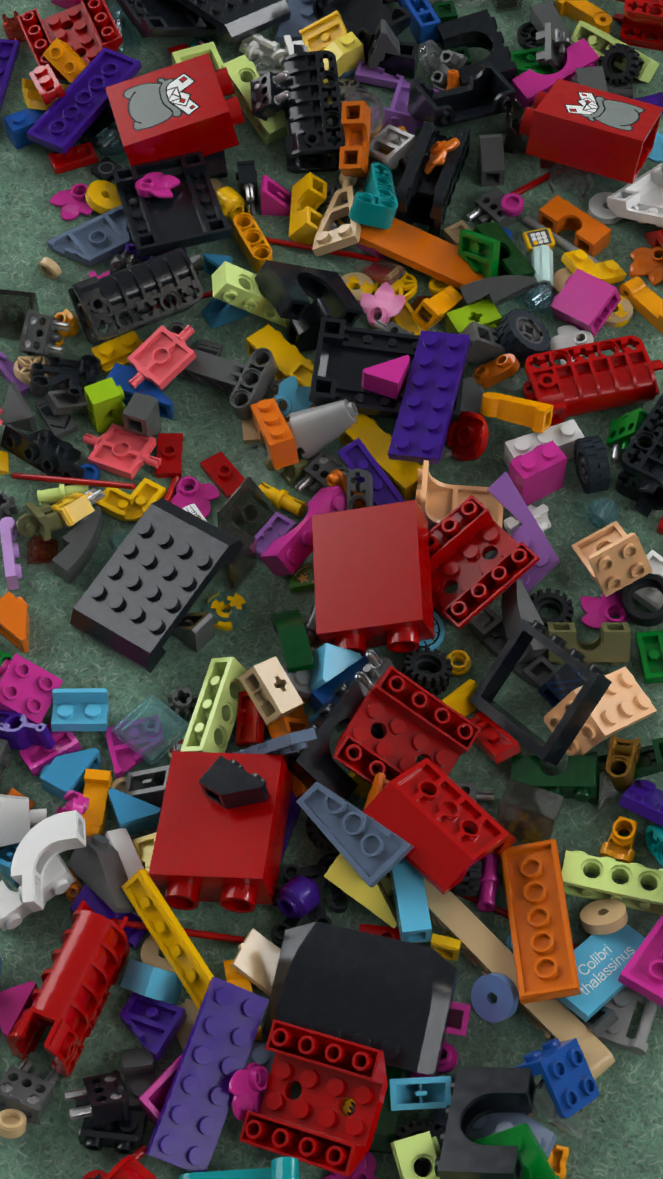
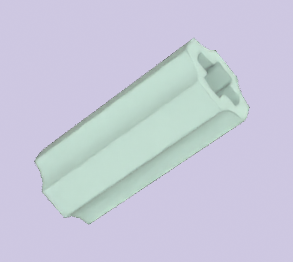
[531,245,554,293]

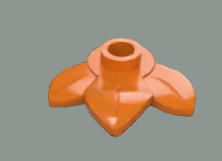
[424,137,460,175]
[629,246,663,286]

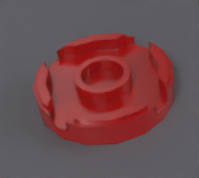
[447,411,489,462]

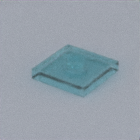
[112,693,189,766]

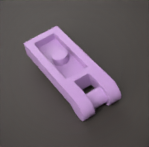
[0,517,23,590]

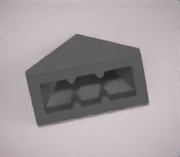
[1,382,37,432]

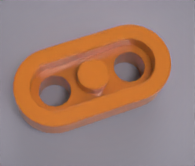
[472,353,520,389]

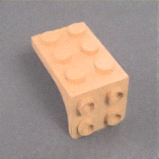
[416,460,503,531]
[571,521,653,597]
[544,666,657,756]

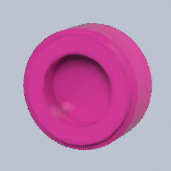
[500,193,524,217]

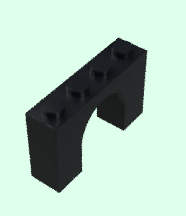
[437,9,518,86]
[255,260,364,327]
[285,679,383,801]
[435,1067,537,1179]

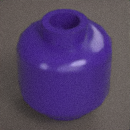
[277,875,320,919]

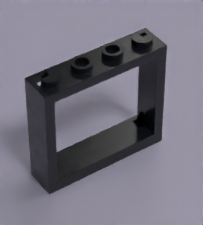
[469,619,612,766]

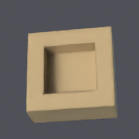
[443,220,473,246]

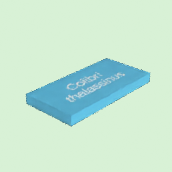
[557,924,645,1022]

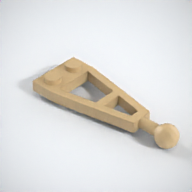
[312,172,361,257]

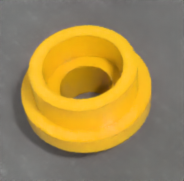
[446,650,471,676]

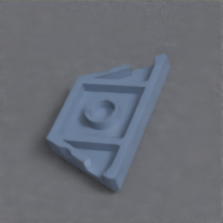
[47,205,130,267]

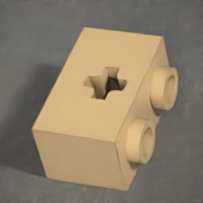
[239,656,303,725]

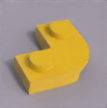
[561,249,627,284]
[95,478,166,522]

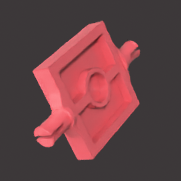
[127,325,197,390]
[83,423,162,480]

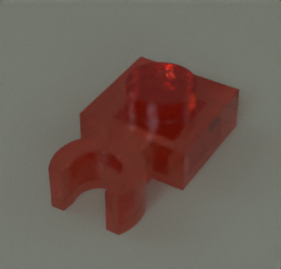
[2,11,27,42]

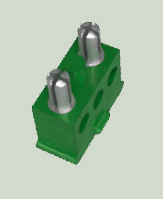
[606,408,649,463]

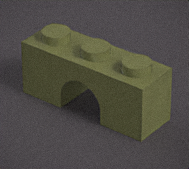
[546,622,631,665]

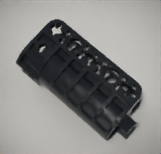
[280,44,345,174]
[395,120,471,237]
[68,247,204,345]
[616,393,663,517]

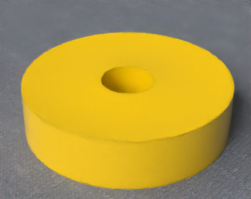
[85,180,121,214]

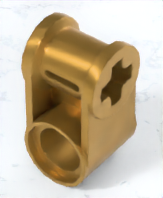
[606,735,641,791]

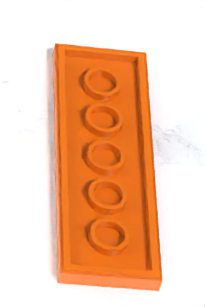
[359,218,485,290]
[500,839,581,1004]

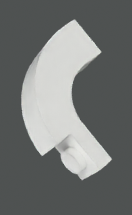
[11,810,86,912]

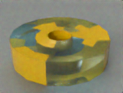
[205,591,248,631]

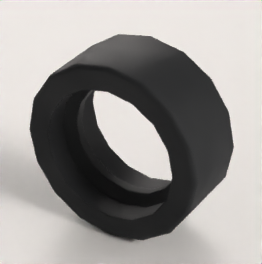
[622,573,663,627]

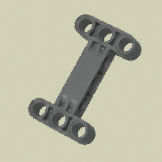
[154,321,278,420]

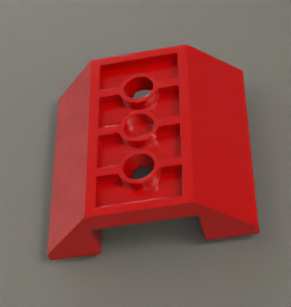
[17,0,123,81]
[428,495,540,630]
[332,666,481,795]
[363,757,517,895]
[239,1019,388,1177]

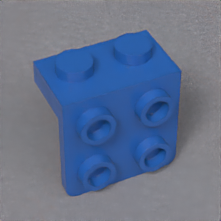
[515,1038,599,1119]

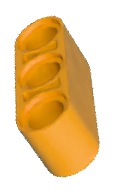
[233,212,273,274]

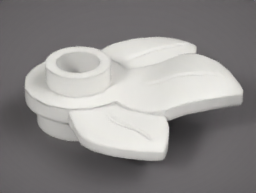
[548,325,594,365]

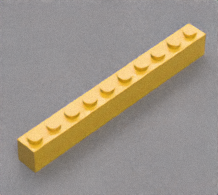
[246,324,423,501]

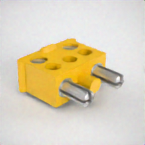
[51,488,105,527]

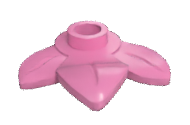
[360,282,405,329]

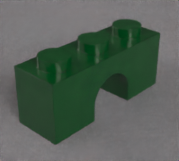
[473,221,536,277]
[510,755,599,801]

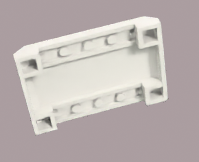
[607,163,663,228]

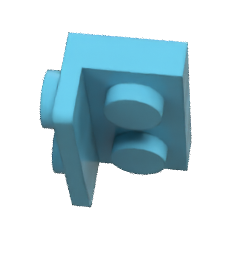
[51,688,109,732]

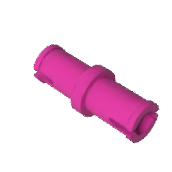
[477,854,500,912]

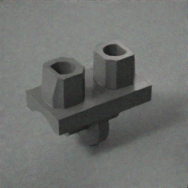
[536,22,572,69]
[431,50,468,91]

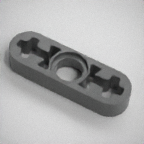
[347,468,373,510]

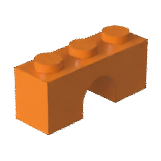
[339,101,371,177]
[538,195,611,257]
[250,398,299,470]

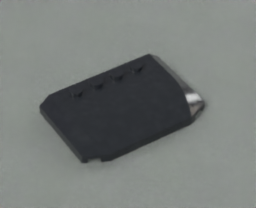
[262,922,459,1076]

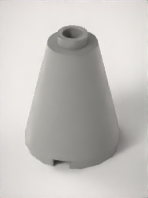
[286,399,359,460]

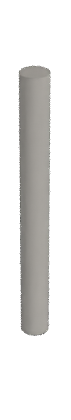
[522,215,600,263]

